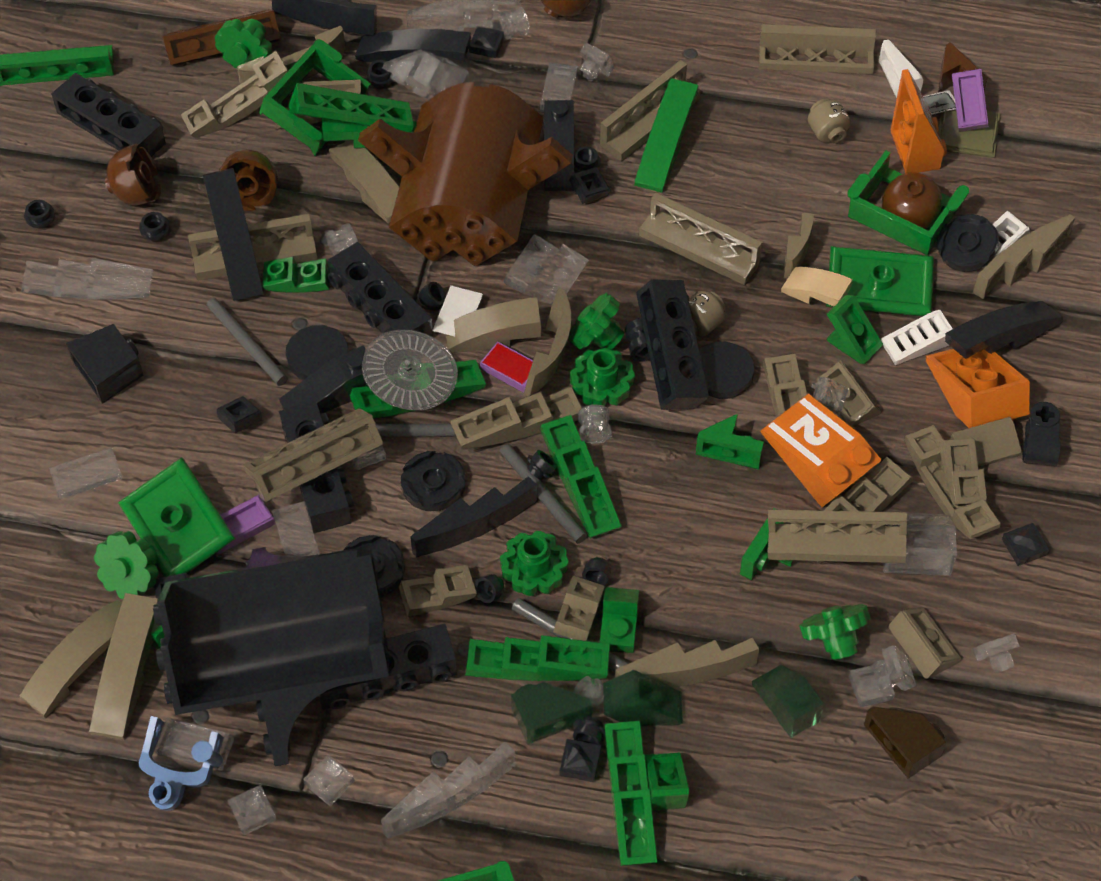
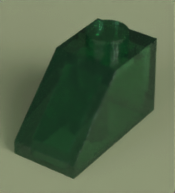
[751,665,824,738]
[603,670,683,726]
[511,682,592,745]

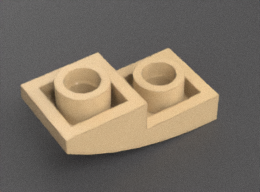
[781,267,853,307]

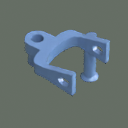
[139,716,224,811]

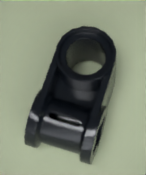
[1022,402,1061,466]

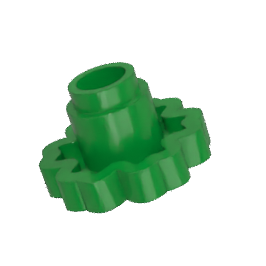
[215,19,273,69]
[567,293,624,350]
[570,348,635,408]
[94,531,159,600]
[500,531,568,596]
[799,604,871,659]

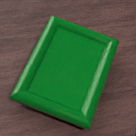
[826,246,934,316]
[118,457,236,577]

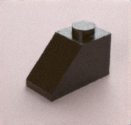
[864,706,946,779]

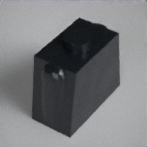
[66,324,143,404]

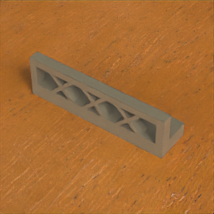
[759,24,876,74]
[600,60,701,162]
[639,192,762,285]
[188,214,318,281]
[243,408,383,502]
[768,510,907,563]

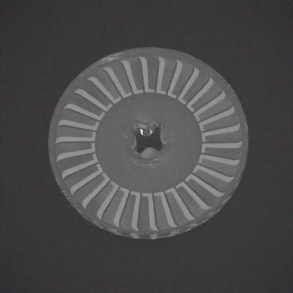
[362,330,458,410]

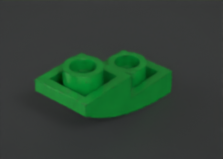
[263,257,330,293]

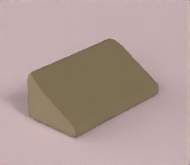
[816,360,881,427]
[950,417,1022,467]
[889,607,962,679]

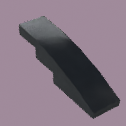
[272,0,377,36]
[355,29,471,68]
[203,168,263,301]
[945,301,1063,359]
[410,476,538,557]

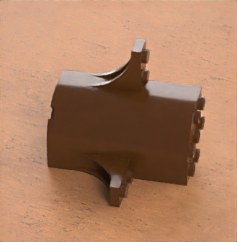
[358,82,573,266]

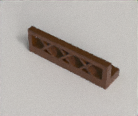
[161,9,281,65]

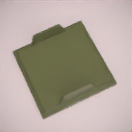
[938,109,1000,158]

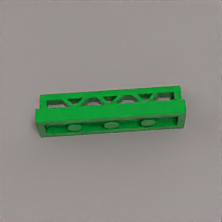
[0,45,114,86]
[289,83,414,132]

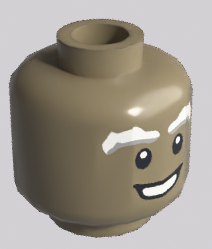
[807,99,851,143]
[689,291,725,337]

